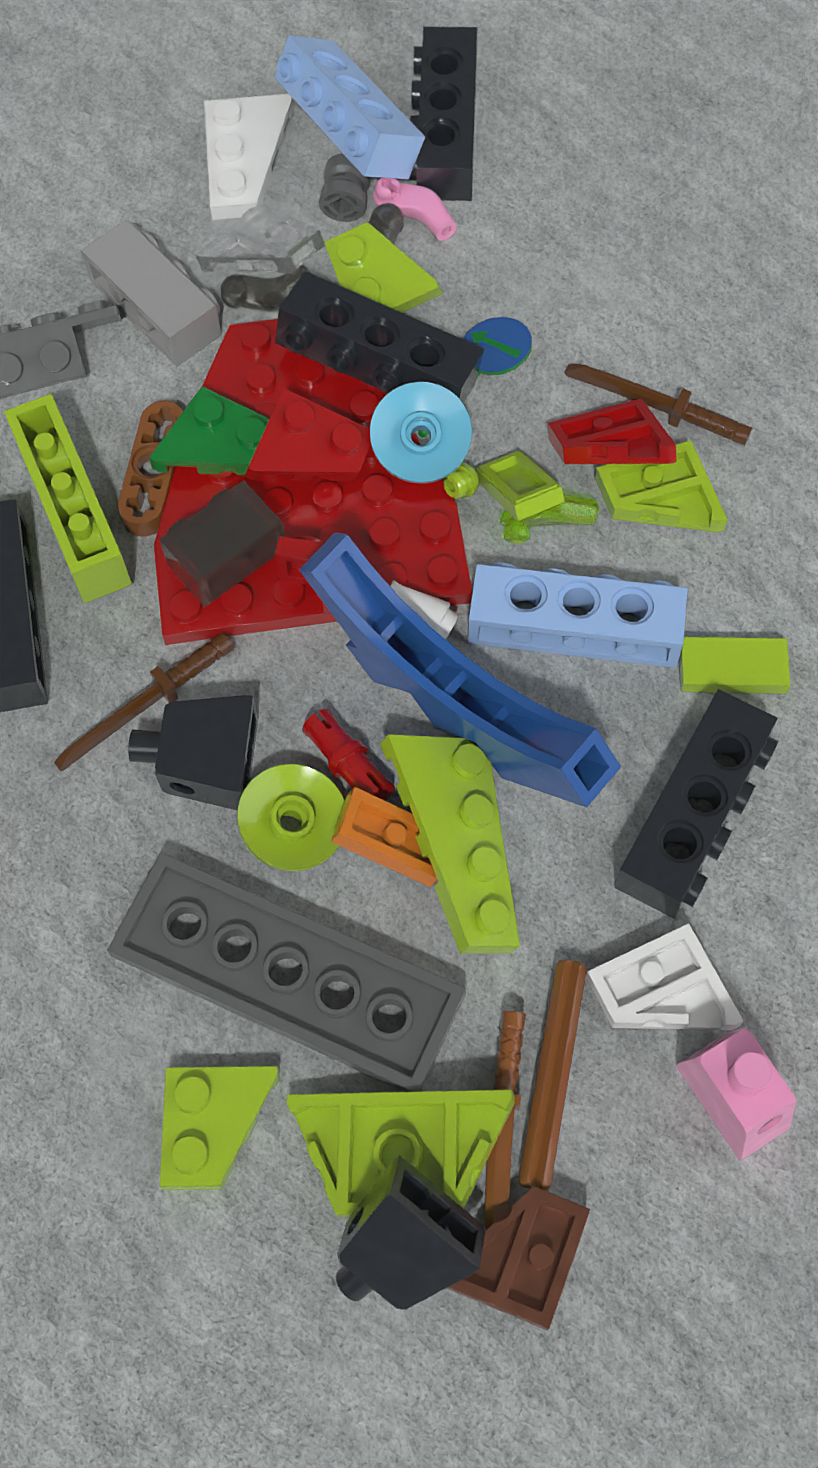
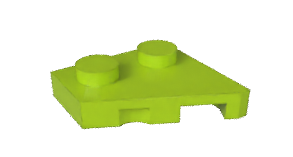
[159,1066,280,1190]

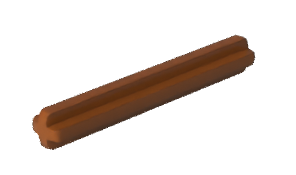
[519,960,587,1191]

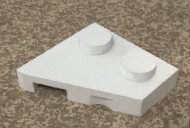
[586,923,743,1030]

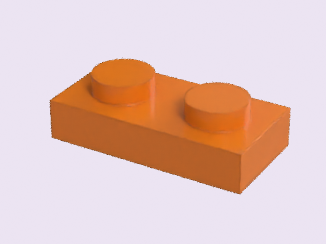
[331,787,438,887]

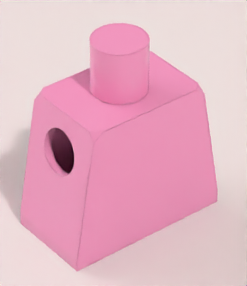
[676,1027,797,1161]

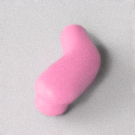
[373,178,456,241]

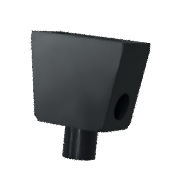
[128,695,259,810]
[336,1155,486,1310]

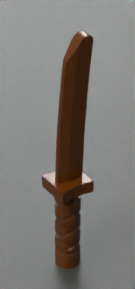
[564,364,753,446]
[54,633,234,771]

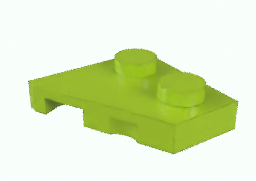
[324,222,443,313]
[595,440,728,533]

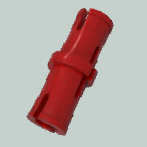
[302,709,394,801]

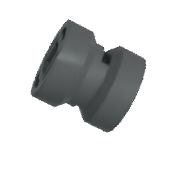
[319,154,370,222]

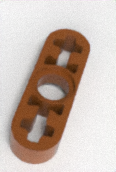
[118,401,183,537]

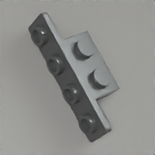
[0,300,121,399]

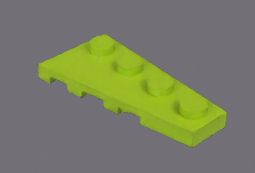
[380,734,520,954]

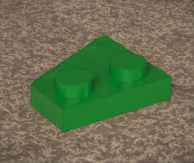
[149,386,269,475]

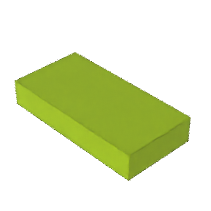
[476,450,565,521]
[679,637,791,694]

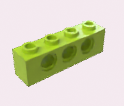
[4,393,132,604]

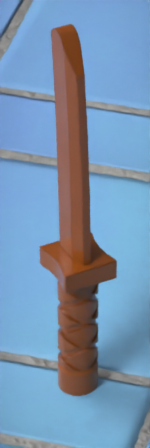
[485,1011,526,1230]

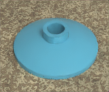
[370,382,472,483]

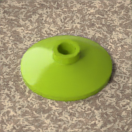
[237,764,345,871]

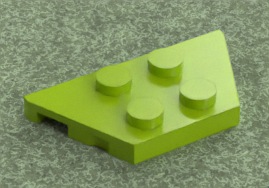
[286,1090,515,1218]

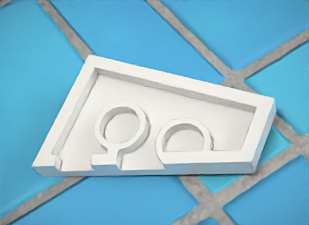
[204,94,295,220]

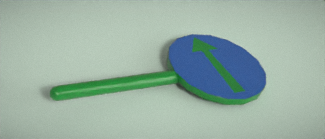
[418,317,532,438]

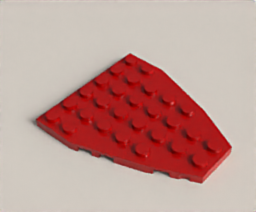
[154,319,473,645]

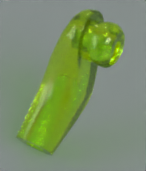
[499,494,599,544]

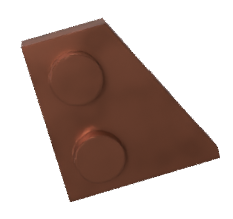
[446,1186,591,1330]

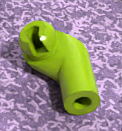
[443,462,480,499]

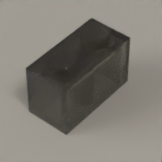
[159,480,285,607]

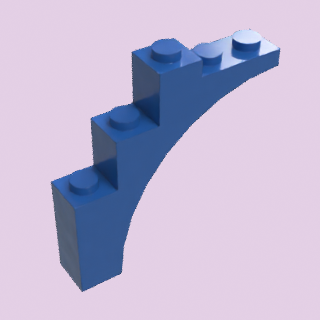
[299,532,621,807]

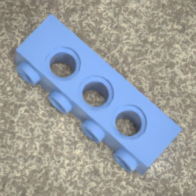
[275,35,425,179]
[468,563,688,668]

